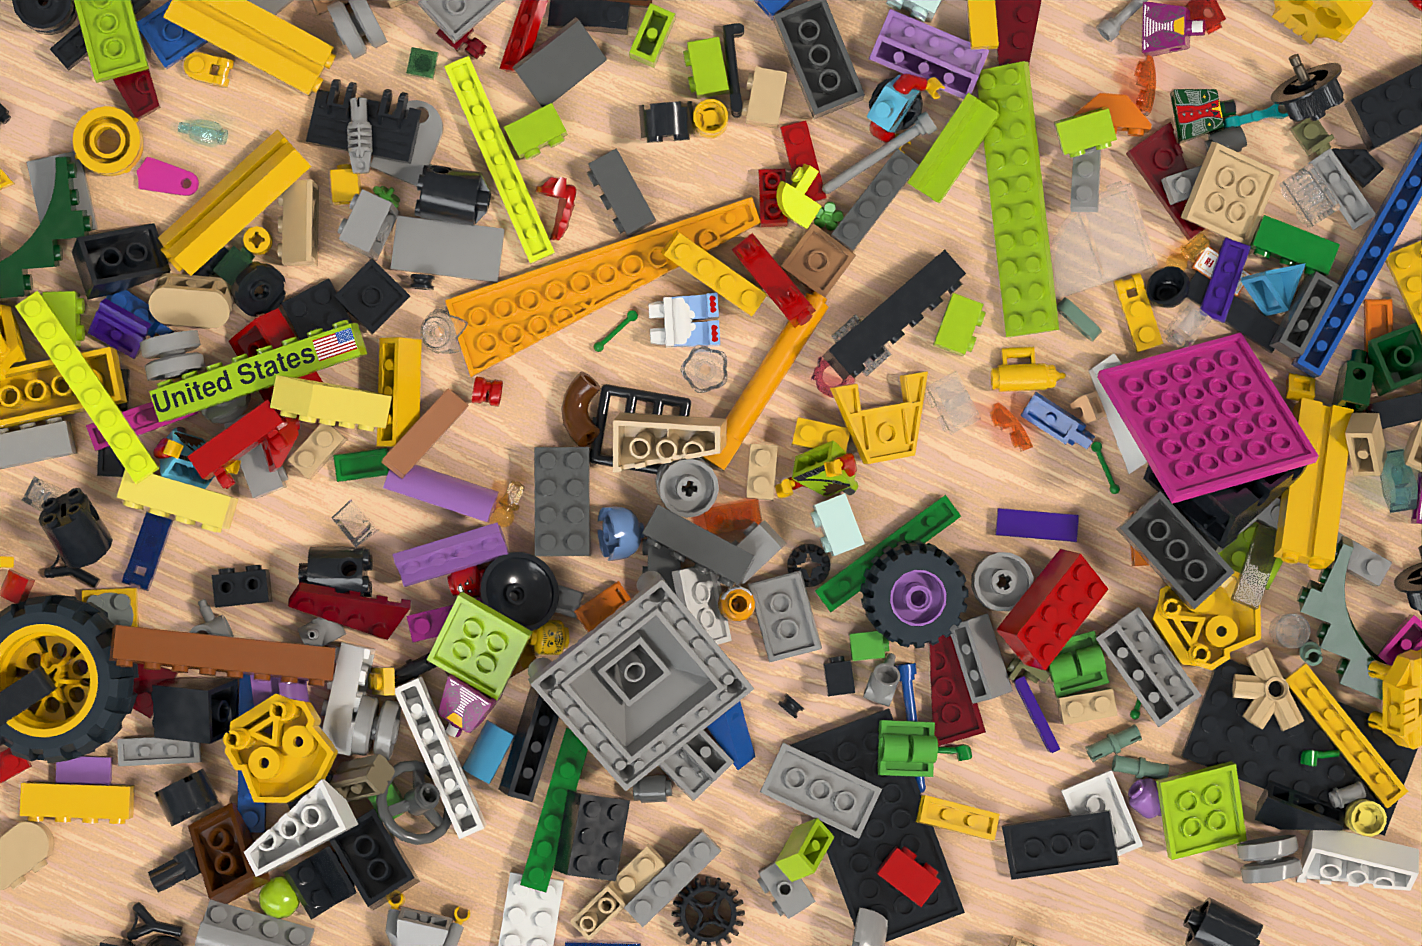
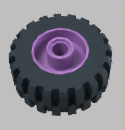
[860,540,969,648]

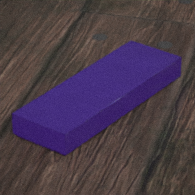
[1198,237,1251,323]
[995,508,1079,542]
[1013,675,1060,753]

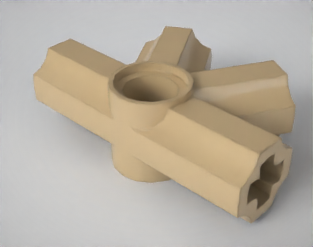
[1232,647,1304,731]

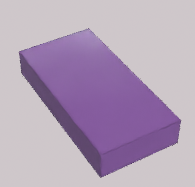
[55,756,112,785]

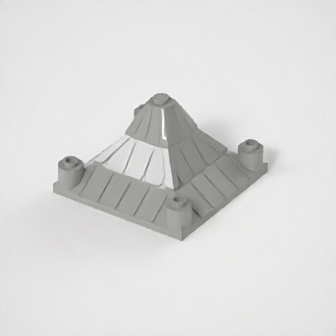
[528,571,754,791]

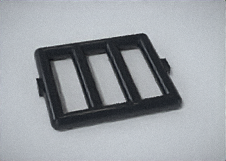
[590,384,691,475]

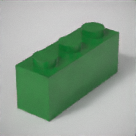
[1250,215,1340,276]

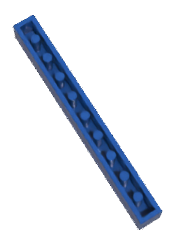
[1291,134,1422,378]

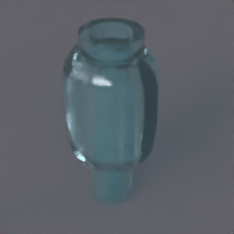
[178,119,228,147]

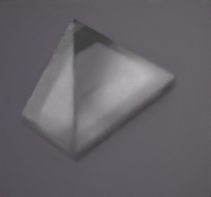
[331,499,380,547]

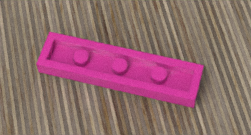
[86,401,198,451]

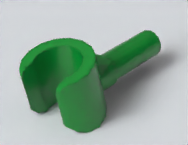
[938,744,972,761]
[1301,750,1340,766]

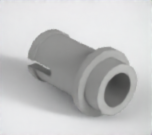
[1329,781,1366,809]

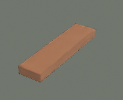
[382,388,469,479]

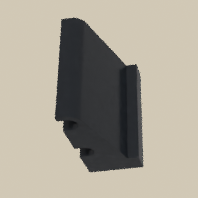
[1143,464,1307,549]

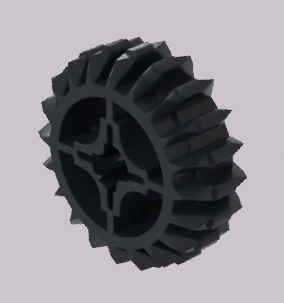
[672,876,745,946]

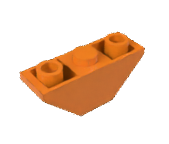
[1073,93,1152,137]

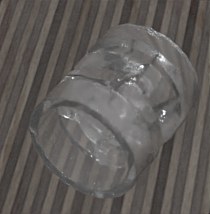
[1269,613,1311,649]

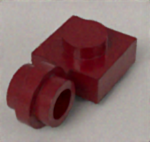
[436,28,487,60]

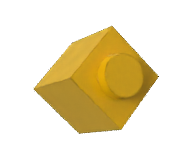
[330,164,361,205]

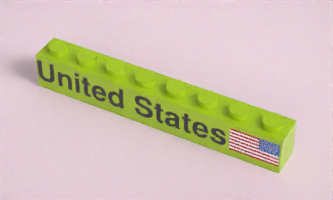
[149,320,367,422]

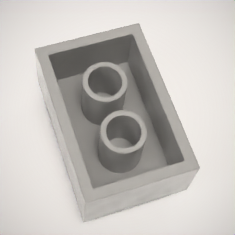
[338,189,400,261]

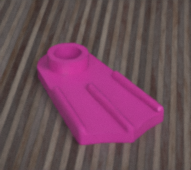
[136,157,199,196]

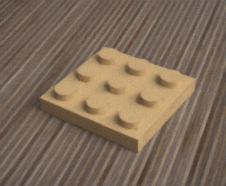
[1181,142,1280,246]

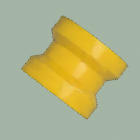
[243,226,273,255]

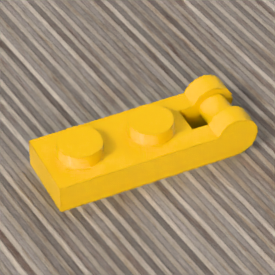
[1113,273,1164,353]

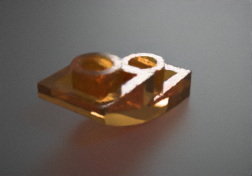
[1134,55,1156,116]
[989,402,1033,452]
[704,499,763,534]

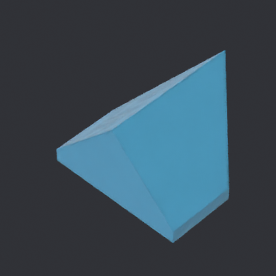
[1241,263,1306,316]

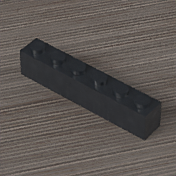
[822,250,966,381]

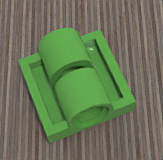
[1048,631,1109,698]
[878,720,938,777]

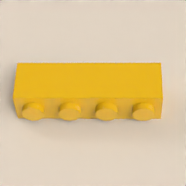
[661,230,767,317]
[377,337,422,447]
[20,782,135,824]

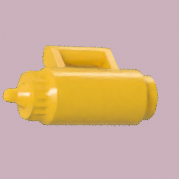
[991,347,1066,392]

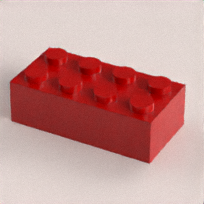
[996,549,1109,671]

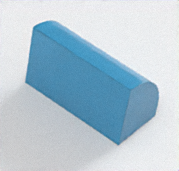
[462,720,515,784]

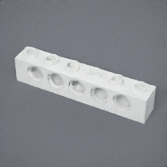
[395,676,487,839]

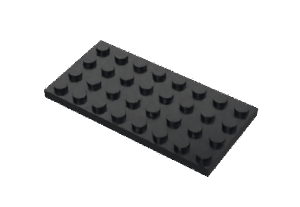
[1181,656,1418,836]
[790,708,965,942]

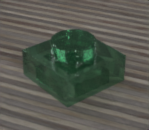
[406,47,439,80]

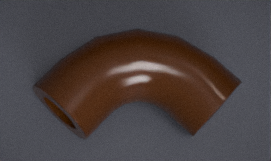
[561,372,601,447]

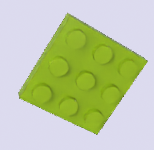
[427,592,533,700]
[1156,761,1247,860]

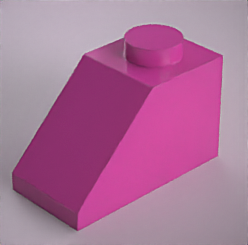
[1377,615,1422,666]

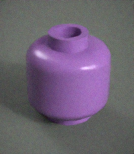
[1128,778,1161,819]

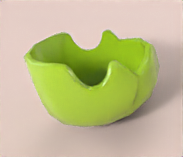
[259,876,300,919]

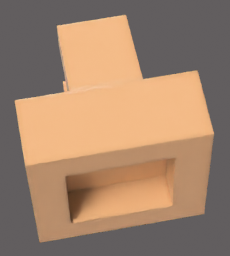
[1070,391,1107,423]

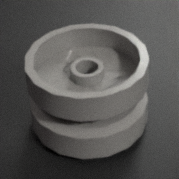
[327,0,388,59]
[139,330,206,381]
[655,457,719,518]
[971,552,1033,612]
[351,695,401,761]
[1236,835,1303,884]

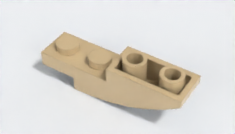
[570,844,668,941]

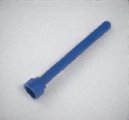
[894,663,926,793]

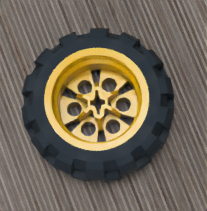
[0,595,139,763]

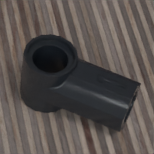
[148,846,201,893]

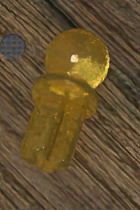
[1166,233,1210,271]
[493,481,525,528]

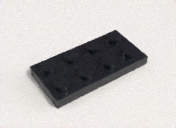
[1002,809,1120,880]

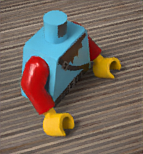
[867,74,945,154]
[153,427,241,489]

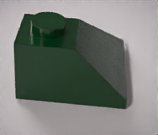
[1368,322,1422,397]

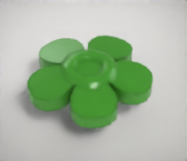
[373,186,400,208]
[814,202,844,231]

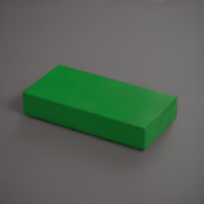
[333,448,390,482]

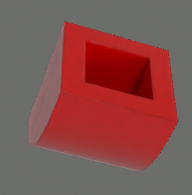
[0,569,35,604]

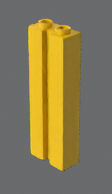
[163,0,336,96]
[158,129,312,276]
[1273,397,1354,570]

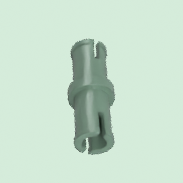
[1298,639,1323,666]
[1085,724,1142,762]
[1112,754,1169,779]

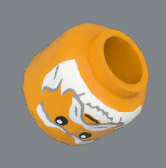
[718,587,755,622]

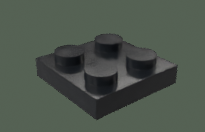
[334,258,410,335]
[281,278,353,340]

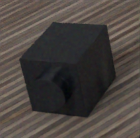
[823,656,855,697]

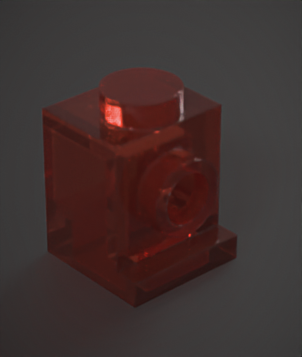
[1184,0,1226,35]

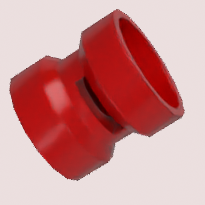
[472,376,503,407]

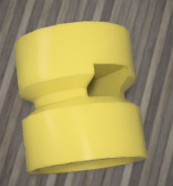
[1345,799,1387,837]

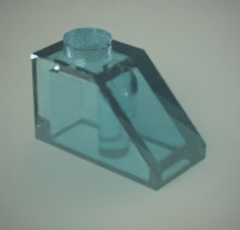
[1380,449,1418,513]

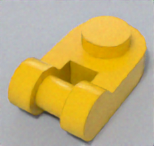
[184,52,235,88]

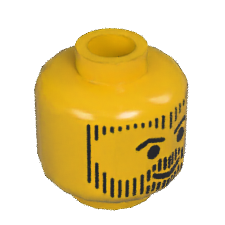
[529,620,569,655]

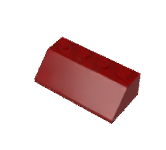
[228,308,323,423]

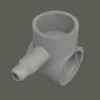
[189,599,234,637]
[298,617,346,647]
[863,653,900,707]

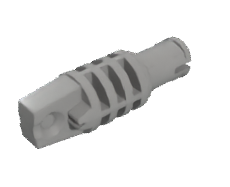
[347,98,372,174]

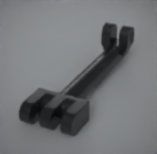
[722,23,744,118]

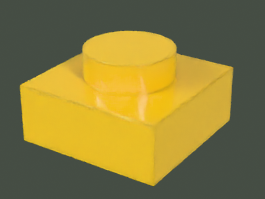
[1286,373,1315,401]

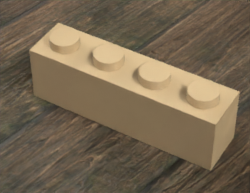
[613,412,727,473]

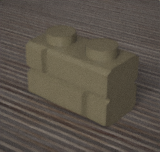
[330,754,395,802]

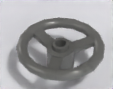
[376,760,452,845]

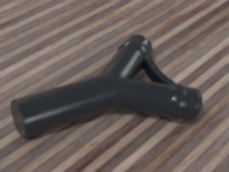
[44,554,100,588]
[126,902,183,941]

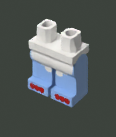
[648,293,720,348]

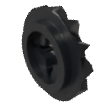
[787,544,830,587]

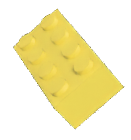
[270,375,392,432]
[117,469,238,533]

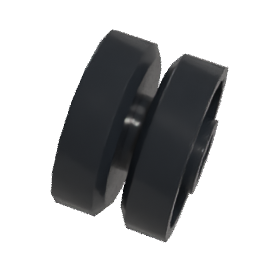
[12,0,77,35]

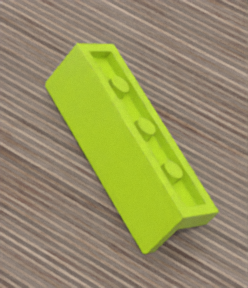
[907,92,1000,203]

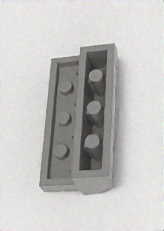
[1095,607,1202,727]
[658,730,734,801]
[195,900,315,946]

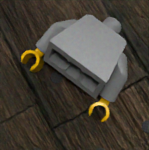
[385,893,470,946]

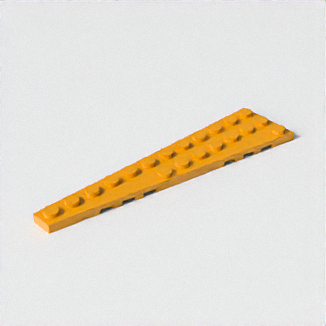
[445,197,761,378]

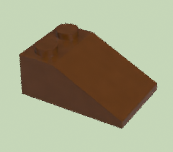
[188,802,271,904]

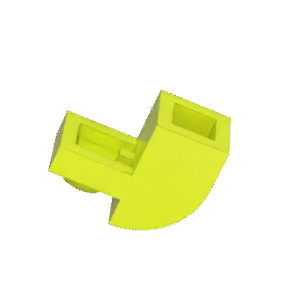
[776,164,822,229]

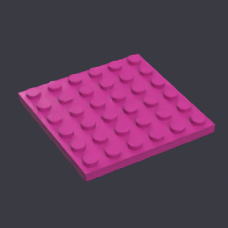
[1097,333,1319,504]

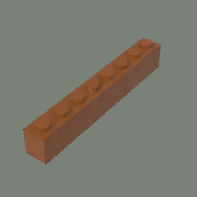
[109,625,336,687]

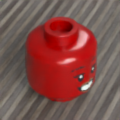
[447,565,485,598]

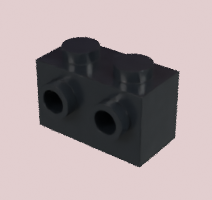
[212,565,273,608]

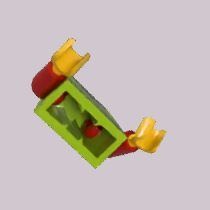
[775,441,858,498]

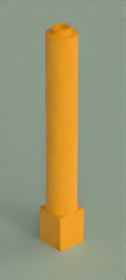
[703,291,829,471]

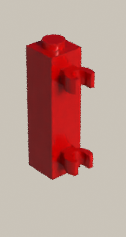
[732,233,816,328]
[187,400,289,489]

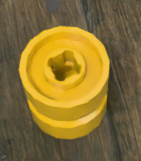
[693,99,728,139]

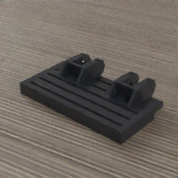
[306,79,421,164]

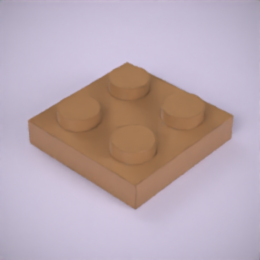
[781,223,856,297]

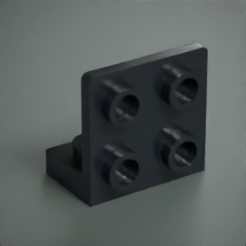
[284,846,357,919]

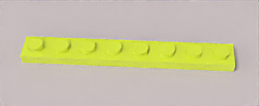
[444,56,555,264]
[15,291,160,484]

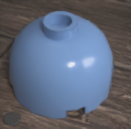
[598,506,644,561]

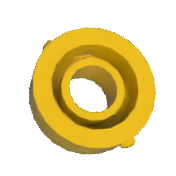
[73,106,144,176]

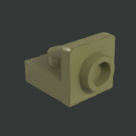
[1290,118,1335,157]
[1006,656,1051,683]

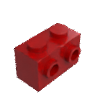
[876,846,941,907]

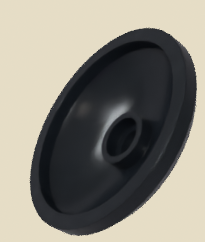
[479,552,559,631]

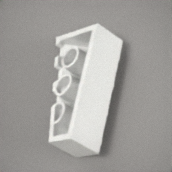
[1089,353,1147,474]
[319,642,376,756]
[244,779,359,877]
[1296,830,1419,891]

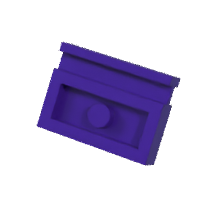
[88,298,152,359]

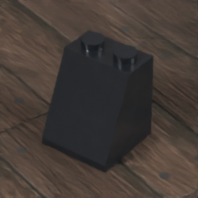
[151,678,239,744]

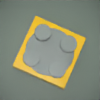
[82,588,139,627]

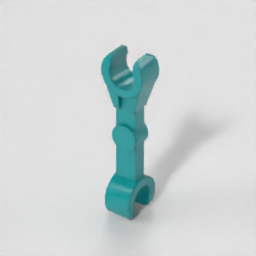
[1223,104,1289,129]

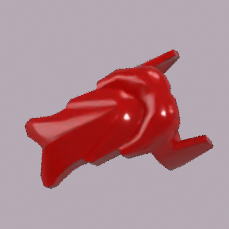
[535,177,577,241]

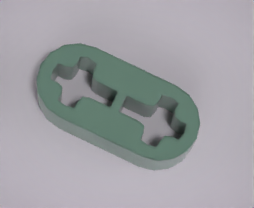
[1057,297,1102,342]

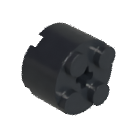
[639,101,695,143]
[154,769,219,826]

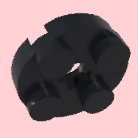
[230,261,286,317]

